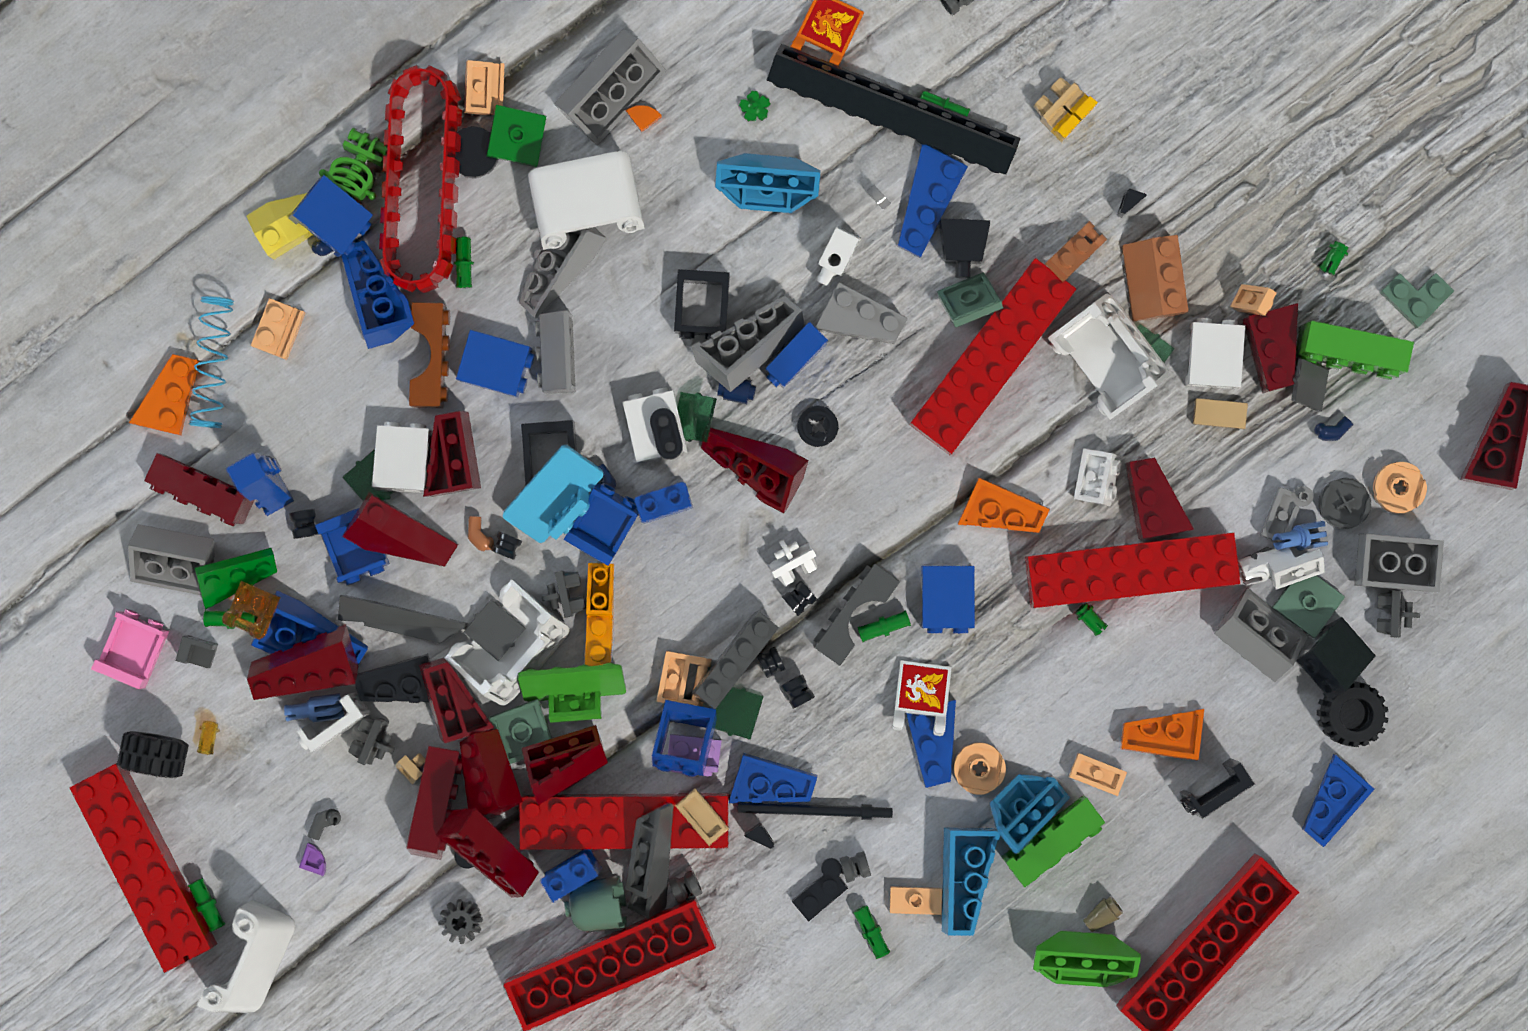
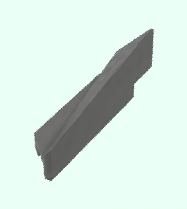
[338,595,468,643]
[625,803,673,918]

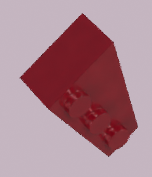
[1242,303,1298,393]
[419,658,494,744]
[522,725,608,805]
[459,729,523,820]

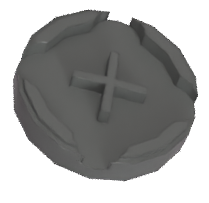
[1318,478,1371,529]

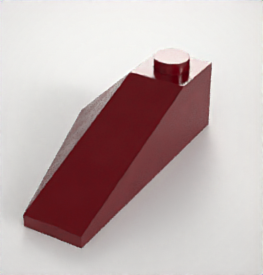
[701,427,809,514]
[342,492,458,567]

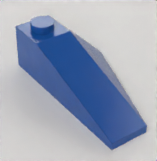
[341,241,414,349]
[251,591,368,665]

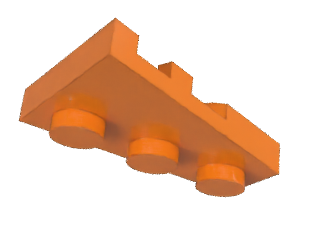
[129,354,200,435]
[958,477,1050,533]
[1120,709,1204,761]

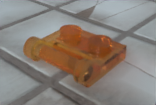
[222,581,280,640]

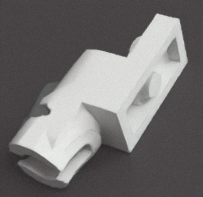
[1238,547,1325,590]

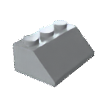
[535,310,576,394]
[128,524,215,595]
[1214,588,1308,682]

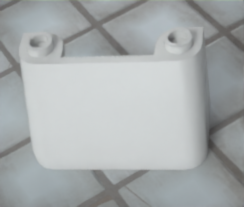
[528,151,645,250]
[1048,294,1169,420]
[445,579,569,706]
[197,900,295,1013]

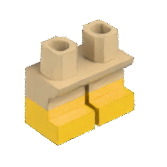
[1033,77,1098,142]

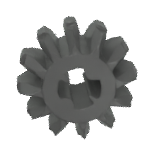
[438,899,483,944]

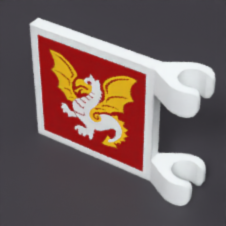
[892,660,952,736]

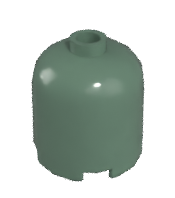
[564,876,627,932]

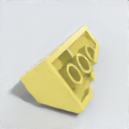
[246,193,360,260]

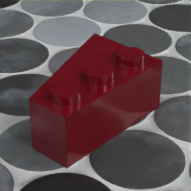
[423,411,481,497]
[1125,458,1194,539]

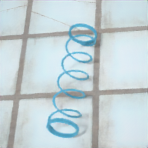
[188,296,234,428]

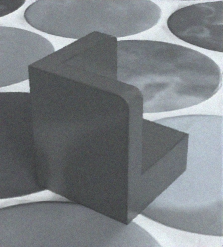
[175,635,218,668]

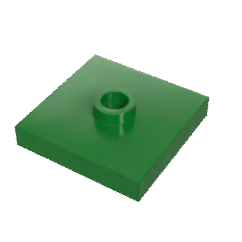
[486,105,547,167]

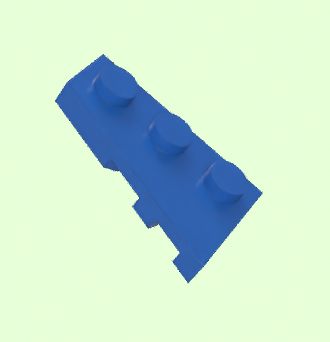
[906,700,956,788]
[729,753,818,803]
[1302,754,1374,847]

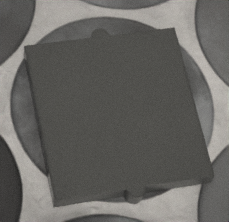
[1291,359,1329,411]
[464,599,526,661]

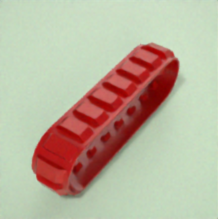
[379,65,462,293]

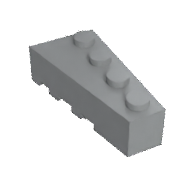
[692,296,805,392]

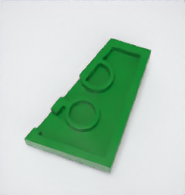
[195,548,277,610]

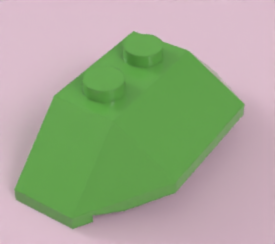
[1033,931,1141,987]

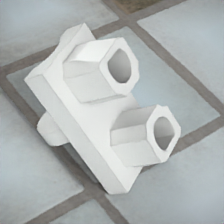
[768,540,817,586]

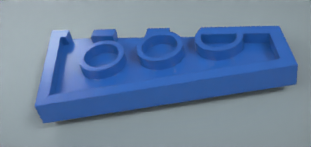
[898,144,968,258]

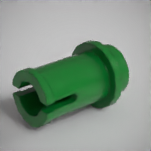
[1320,241,1349,276]
[1075,603,1108,636]

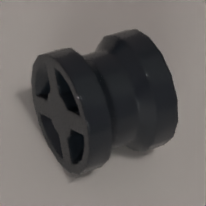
[491,531,522,560]
[757,647,786,678]

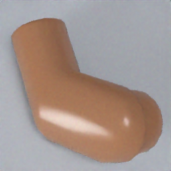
[468,516,494,552]

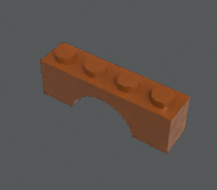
[409,302,450,408]

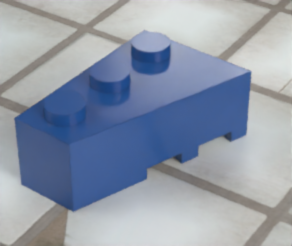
[226,453,294,516]

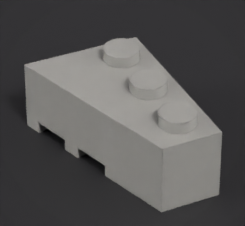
[815,282,908,344]

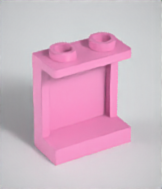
[91,609,169,689]

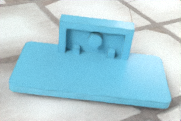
[503,445,603,543]

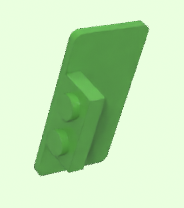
[518,663,626,723]

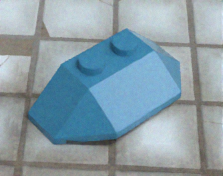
[715,153,821,213]
[990,774,1070,854]

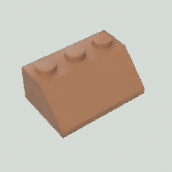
[1122,235,1189,322]

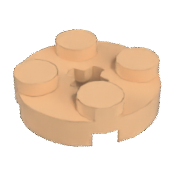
[1373,462,1427,513]
[953,742,1006,795]

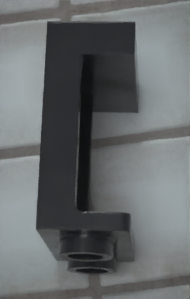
[1297,617,1376,699]
[1180,758,1255,819]

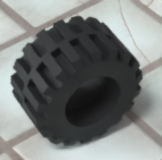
[1317,681,1389,747]
[117,731,189,778]

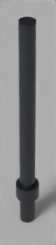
[738,803,893,820]

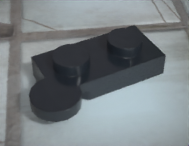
[792,858,848,922]

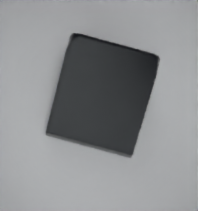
[1117,188,1147,218]
[744,823,775,849]

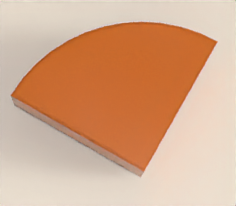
[626,105,662,132]

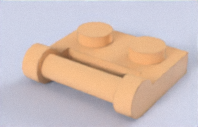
[656,651,712,707]

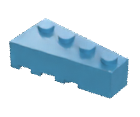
[942,827,1000,936]

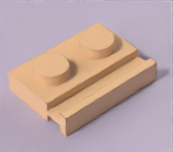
[464,60,505,115]
[251,298,306,360]

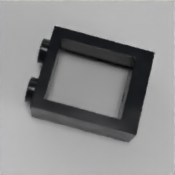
[674,269,730,340]
[521,420,577,486]

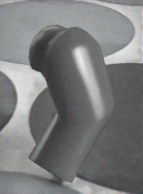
[307,809,341,840]

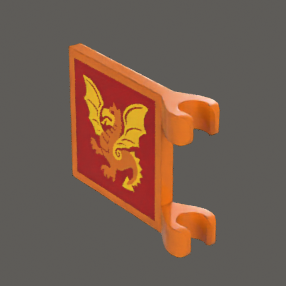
[791,0,864,66]

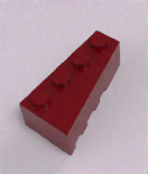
[1460,382,1528,490]
[144,453,255,527]
[247,624,359,700]
[406,746,463,860]
[436,808,539,898]

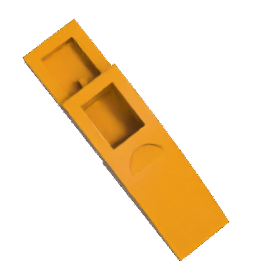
[585,563,614,666]

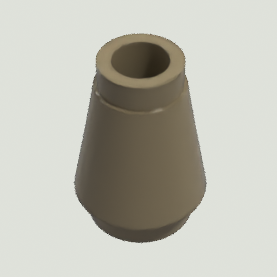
[1083,896,1123,932]

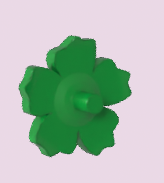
[739,91,771,122]

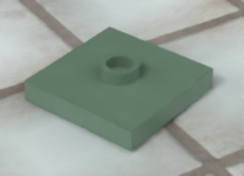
[937,272,1003,328]
[1272,575,1345,638]
[489,699,552,764]

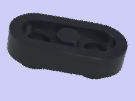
[650,408,683,460]

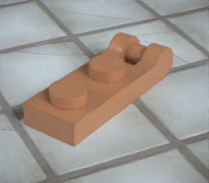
[1045,221,1107,282]

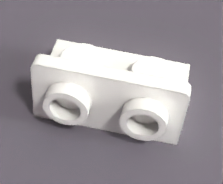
[1074,449,1122,506]

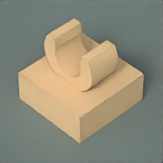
[395,753,426,785]

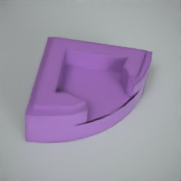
[299,842,326,876]

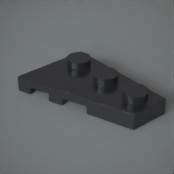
[355,653,431,703]

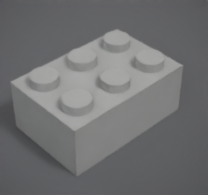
[1354,534,1444,592]

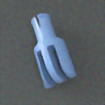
[1272,521,1328,551]
[284,693,345,723]

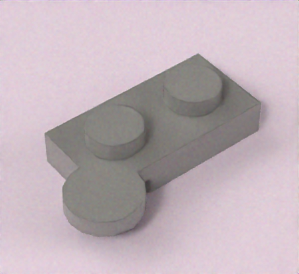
[1260,486,1313,542]

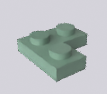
[1379,273,1454,328]

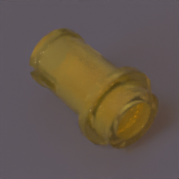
[197,721,220,755]

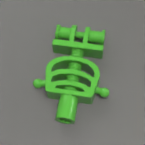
[319,128,387,202]

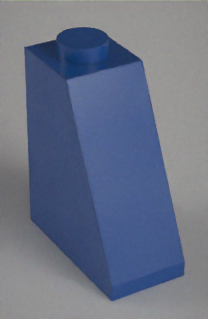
[765,322,828,389]

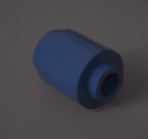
[717,378,756,405]

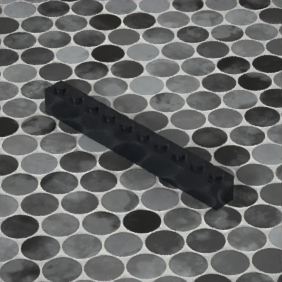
[767,44,1021,175]

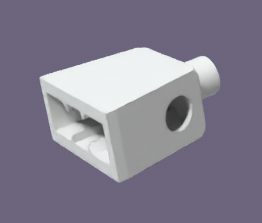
[817,227,861,287]

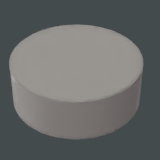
[867,185,891,209]

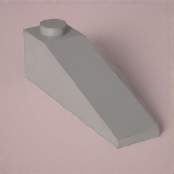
[519,227,607,318]

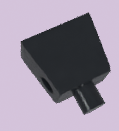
[939,218,990,279]

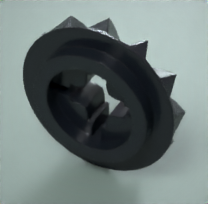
[797,406,838,447]

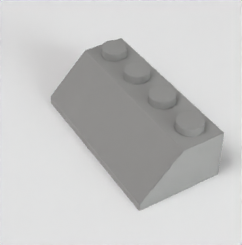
[554,28,667,145]

